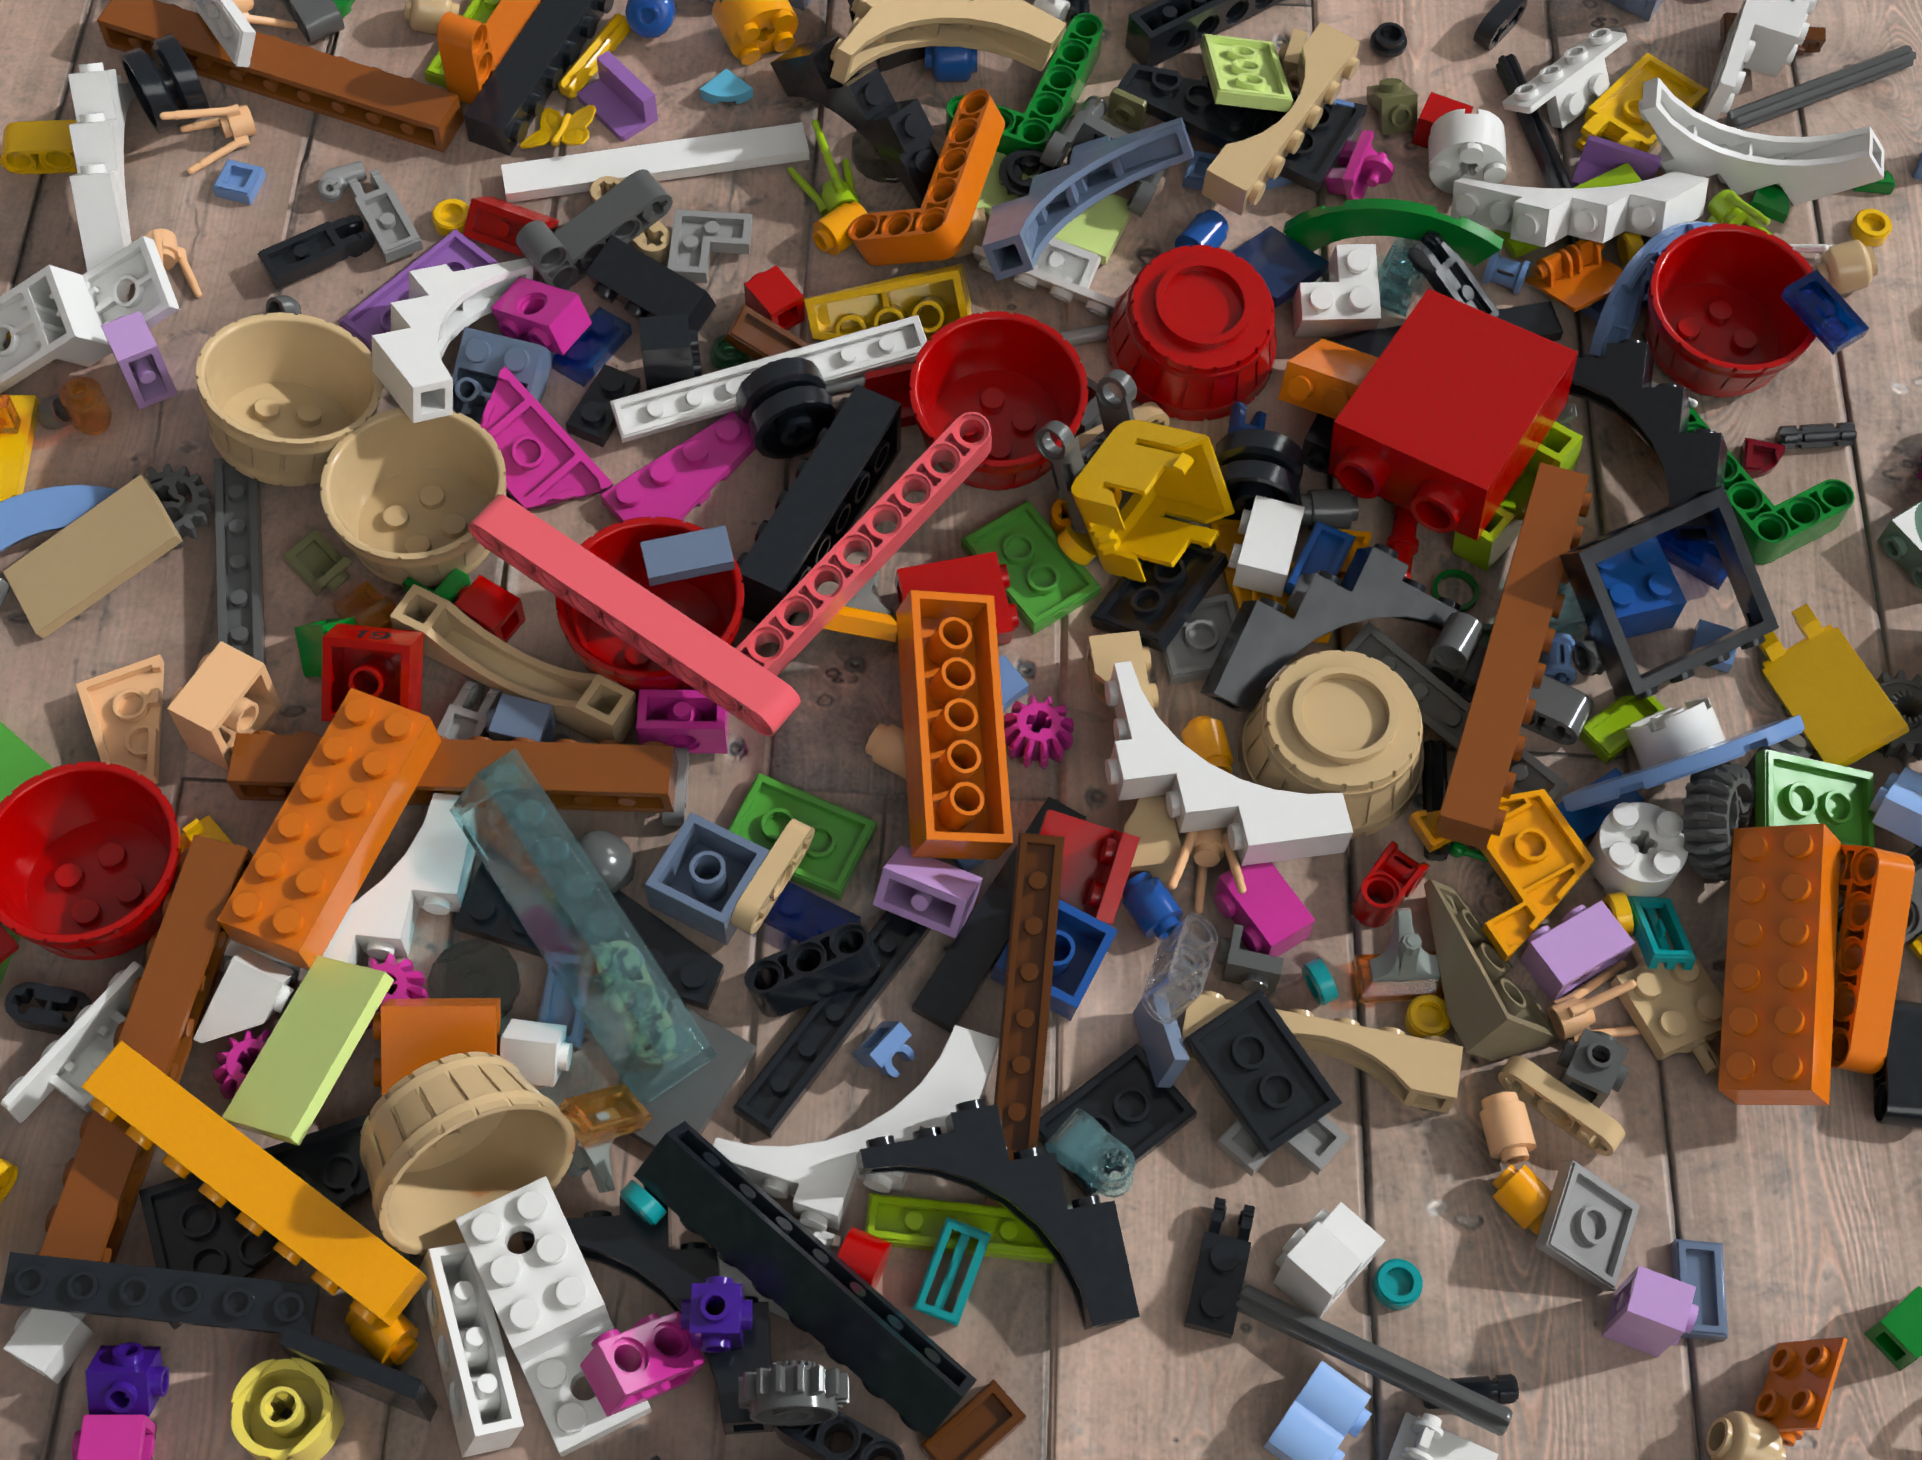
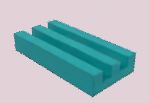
[1627,896,1696,970]
[912,1217,991,1326]

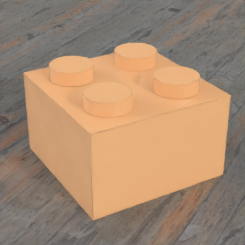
[167,641,283,771]

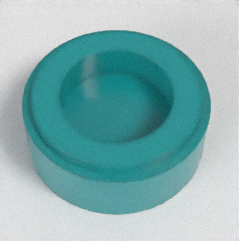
[1302,958,1339,1005]
[620,1179,667,1226]
[1372,1259,1423,1310]

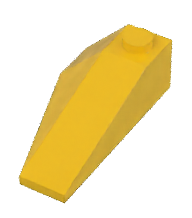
[804,264,972,341]

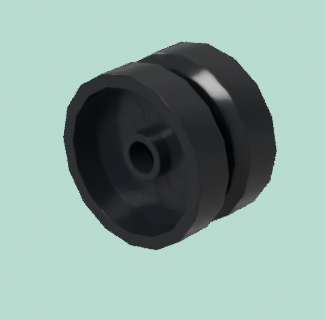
[119,33,209,133]
[736,357,837,459]
[1215,429,1305,521]

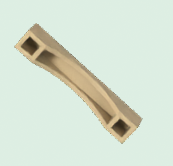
[1201,22,1360,216]
[390,584,638,743]
[1086,631,1189,882]
[1181,991,1463,1114]

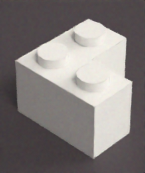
[1292,244,1381,337]
[1273,1202,1385,1318]

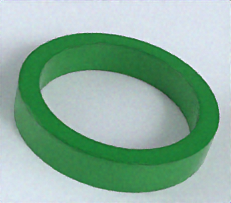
[1431,569,1479,613]

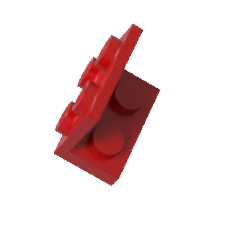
[1039,810,1140,924]

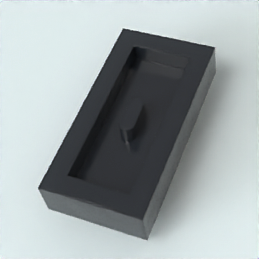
[566,364,641,447]

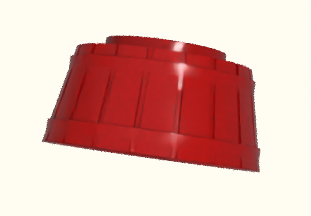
[1645,223,1825,398]
[1106,245,1277,421]
[909,311,1088,491]
[555,516,745,702]
[0,761,182,960]

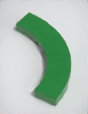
[1283,198,1504,266]

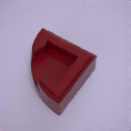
[1740,438,1786,479]

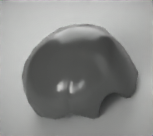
[563,830,636,895]

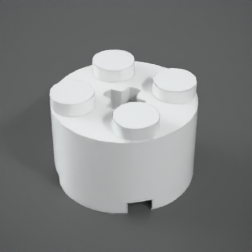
[1428,109,1507,194]
[1625,697,1726,781]
[1588,802,1688,897]

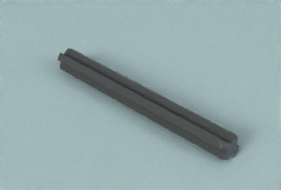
[1725,45,1917,130]
[1236,1285,1513,1436]

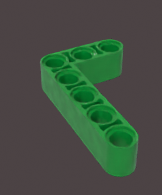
[945,13,1103,155]
[1687,407,1855,565]

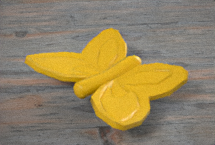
[519,105,596,149]

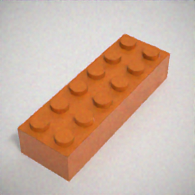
[896,590,1013,860]
[217,688,442,970]
[1718,823,1841,1106]

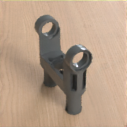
[1040,96,1166,217]
[1035,369,1137,533]

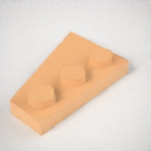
[75,654,165,784]

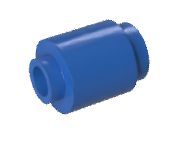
[1174,210,1229,248]
[1122,871,1183,940]

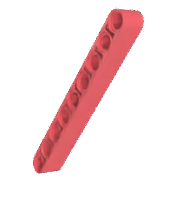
[735,412,992,676]
[468,494,801,737]

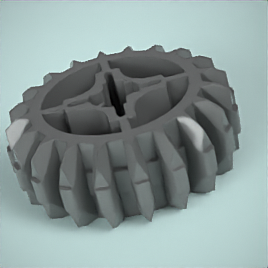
[1681,762,1755,881]

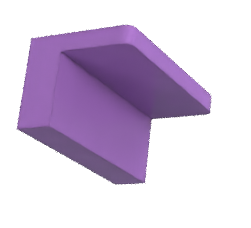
[577,51,658,142]
[1571,135,1662,187]

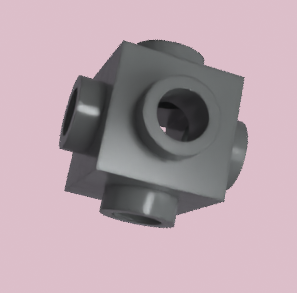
[1557,1028,1629,1108]

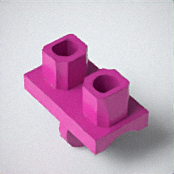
[1326,130,1394,200]

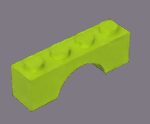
[1452,421,1584,572]

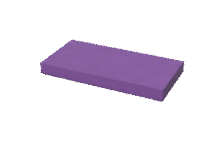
[339,229,499,354]

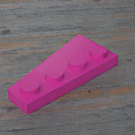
[601,411,756,523]

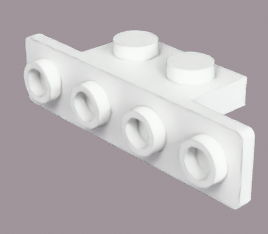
[1502,28,1627,129]
[972,238,1118,317]
[0,961,144,1123]

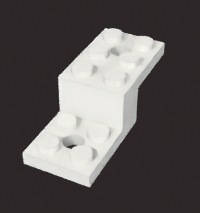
[1702,0,1817,121]
[0,236,180,394]
[455,1176,652,1457]

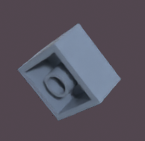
[645,812,769,945]

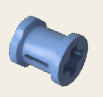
[1481,252,1531,295]
[1541,632,1577,685]

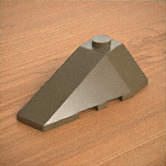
[1424,879,1559,1061]

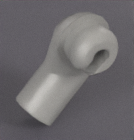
[317,161,367,203]

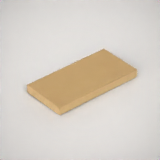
[3,474,183,639]

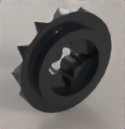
[999,149,1057,197]

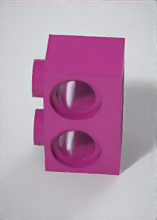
[580,1311,706,1417]

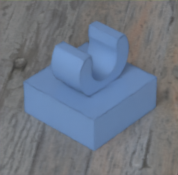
[852,1021,916,1078]

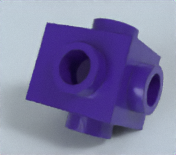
[681,1276,753,1353]
[85,1342,170,1417]

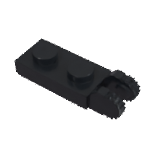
[257,214,375,289]
[1407,230,1499,317]
[1184,1197,1255,1339]

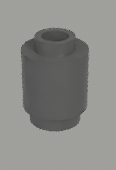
[1299,488,1359,531]

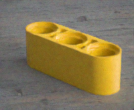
[0,119,77,175]

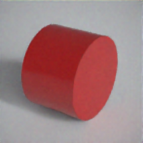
[837,1227,892,1289]

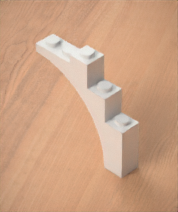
[68,62,136,272]
[1639,77,1884,206]
[1451,171,1709,247]
[372,258,533,423]
[1104,661,1353,866]
[220,793,484,984]
[713,1025,999,1231]

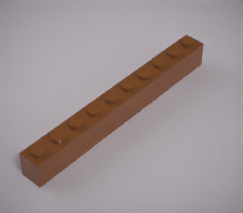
[97,0,464,153]
[1433,462,1593,850]
[226,730,679,813]
[34,835,254,1263]

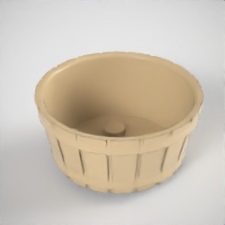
[196,312,383,487]
[320,407,507,588]
[1238,650,1424,839]
[360,1051,576,1256]

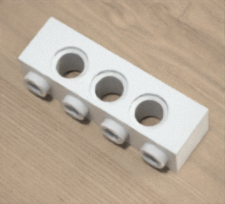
[419,1242,524,1458]

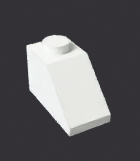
[193,947,295,1043]

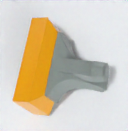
[823,560,898,642]

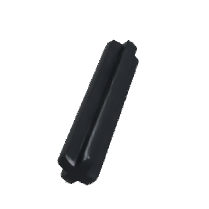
[1422,740,1449,862]

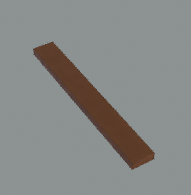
[985,833,1065,1207]

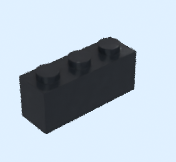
[585,235,716,332]

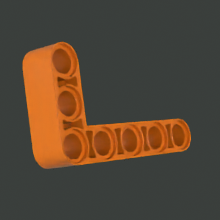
[437,0,542,105]
[848,89,1005,266]
[1831,844,1915,1074]

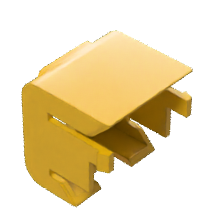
[1071,420,1235,583]

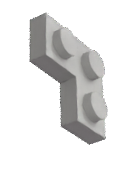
[667,209,753,283]
[1216,1116,1350,1177]

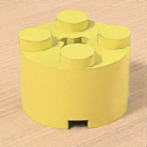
[230,1357,345,1460]

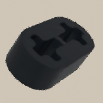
[1473,0,1528,50]
[4,982,93,1035]

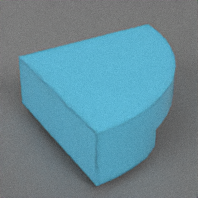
[700,68,753,104]

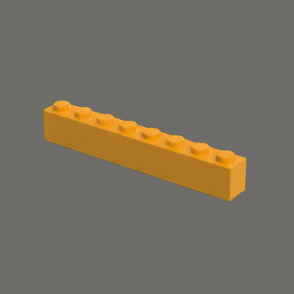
[81,1040,428,1326]

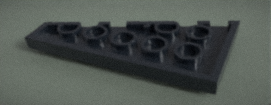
[1117,63,1368,193]
[453,809,724,1010]
[139,1113,371,1330]

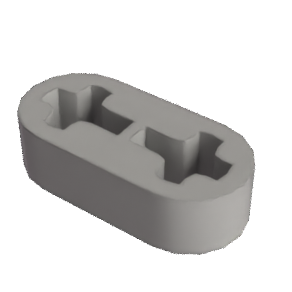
[662,747,690,826]

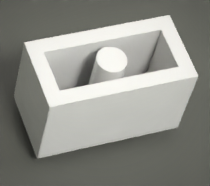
[1228,495,1305,597]

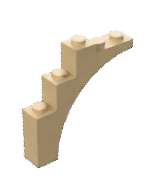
[830,0,1067,84]

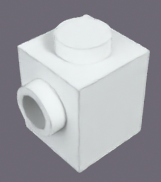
[500,1019,573,1089]
[3,1308,94,1384]

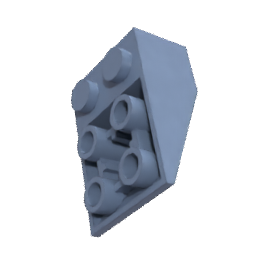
[452,327,554,424]

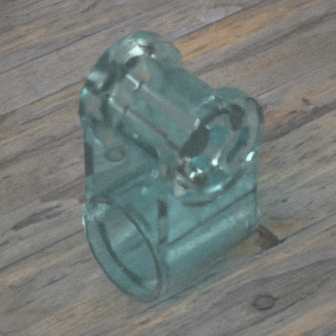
[1045,1109,1135,1198]

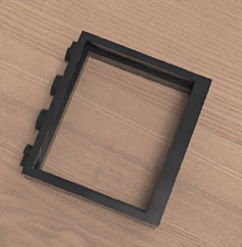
[1559,486,1779,700]

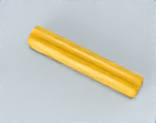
[558,13,631,99]

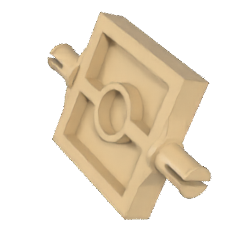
[1610,936,1723,1075]

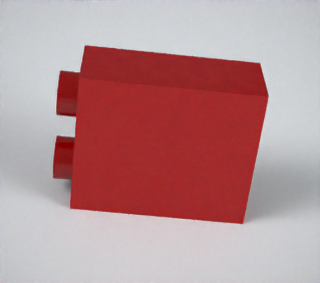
[1328,288,1578,541]

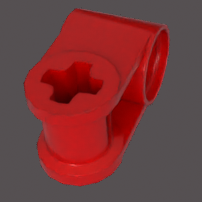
[1353,841,1430,928]

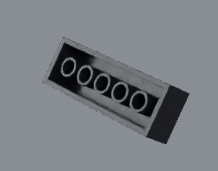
[737,384,901,625]

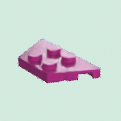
[480,366,613,511]

